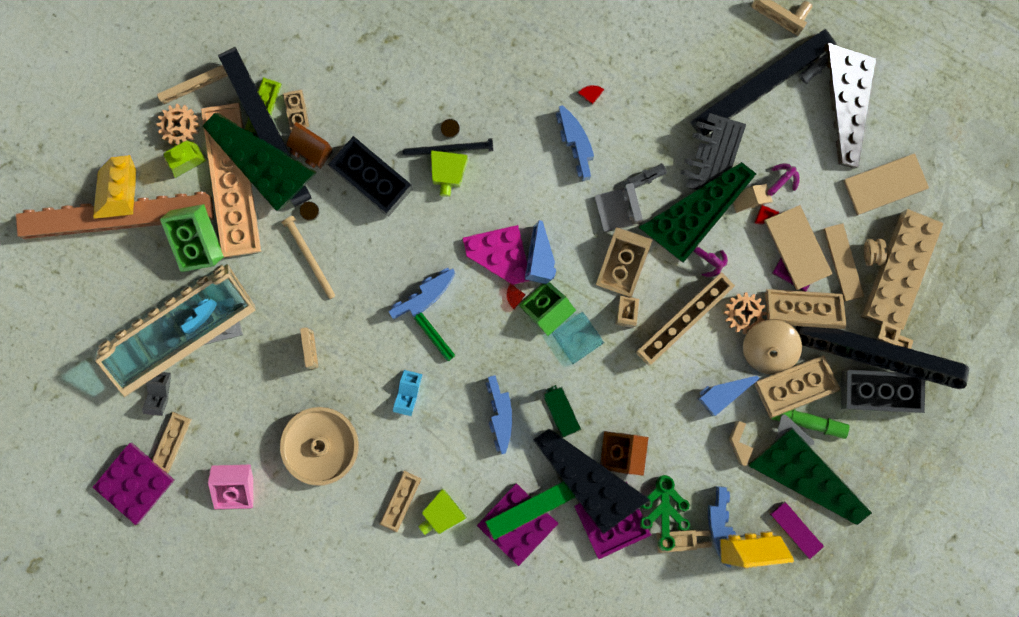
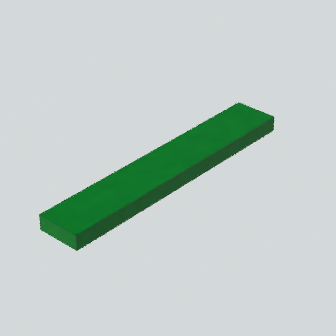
[485,482,575,540]

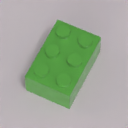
[160,204,224,272]

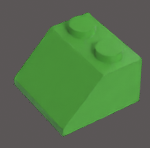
[519,282,576,336]

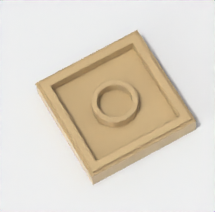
[300,327,319,369]

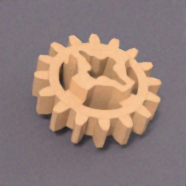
[157,104,200,145]
[724,292,767,334]

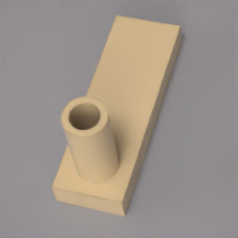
[751,0,812,36]

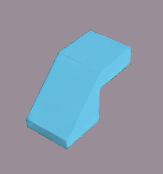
[393,370,423,416]

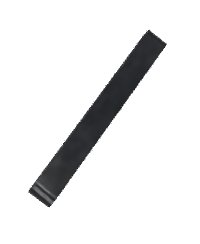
[690,29,837,136]
[218,47,312,207]
[796,326,969,389]

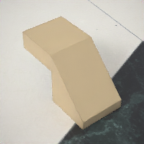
[877,321,914,349]
[729,421,753,466]

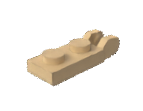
[656,530,712,553]

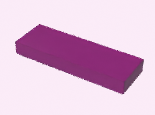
[770,502,824,559]

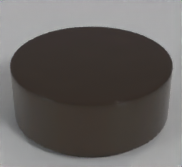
[441,119,460,139]
[300,201,320,221]

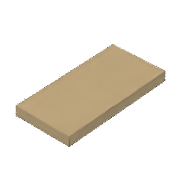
[843,153,929,216]
[765,205,832,290]
[765,289,846,329]
[754,355,841,419]

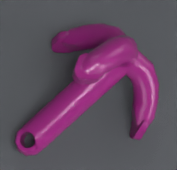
[767,163,800,196]
[694,247,728,277]

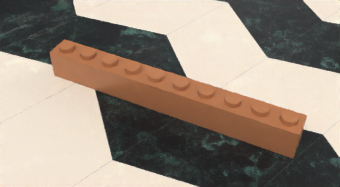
[16,192,214,239]

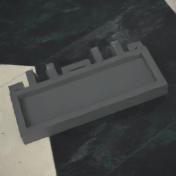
[680,113,746,190]

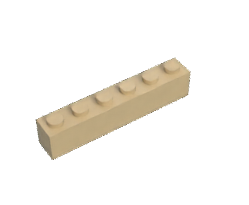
[636,272,735,366]

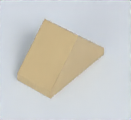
[733,184,773,213]
[615,295,639,328]

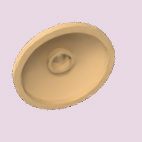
[743,320,802,374]

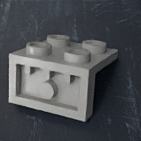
[595,183,643,232]

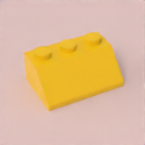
[93,155,137,218]
[720,531,794,568]

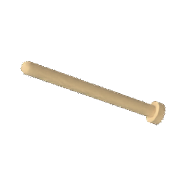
[282,216,335,299]

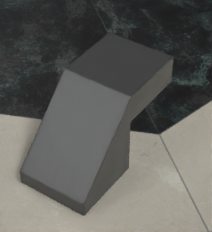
[142,372,171,416]

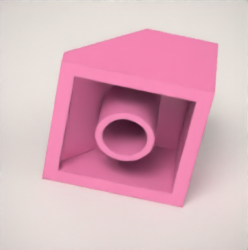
[208,465,253,509]

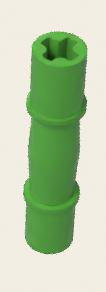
[771,409,850,439]

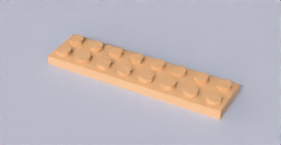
[201,103,261,258]

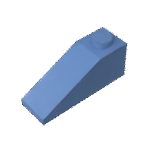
[525,220,556,284]
[698,376,759,416]

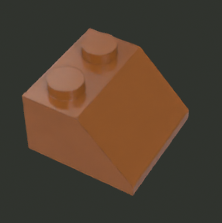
[286,122,333,169]
[600,431,649,476]

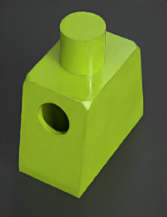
[163,141,207,178]
[431,151,468,197]
[418,489,467,535]

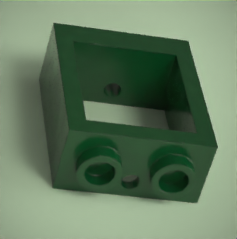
[543,385,582,438]

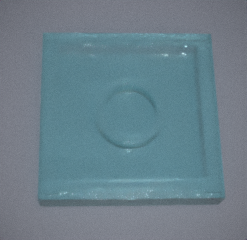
[551,312,605,364]

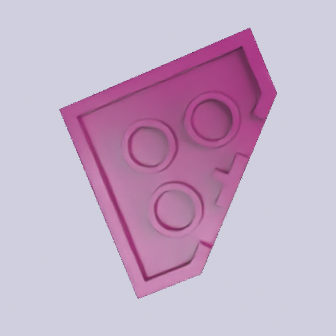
[463,225,530,285]

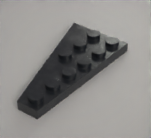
[533,429,650,535]

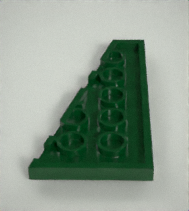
[203,113,317,212]
[639,162,756,263]
[748,427,872,525]

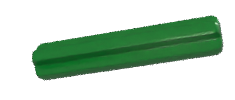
[414,312,455,361]

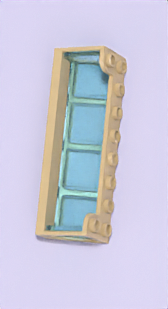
[95,264,256,397]

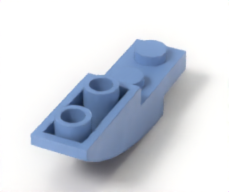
[556,105,594,181]
[389,268,456,319]
[485,375,512,454]
[708,486,736,567]

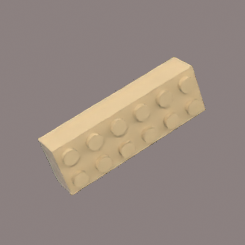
[861,209,944,330]

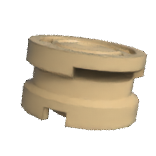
[864,239,887,266]

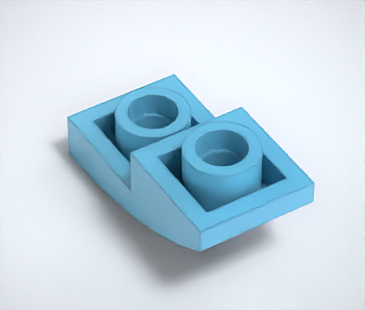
[181,299,217,334]

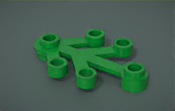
[640,475,690,552]

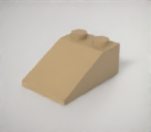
[596,227,652,298]

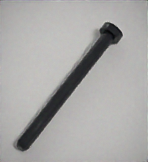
[402,138,494,156]

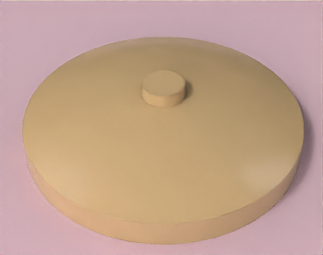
[280,407,359,485]

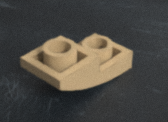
[283,89,310,130]

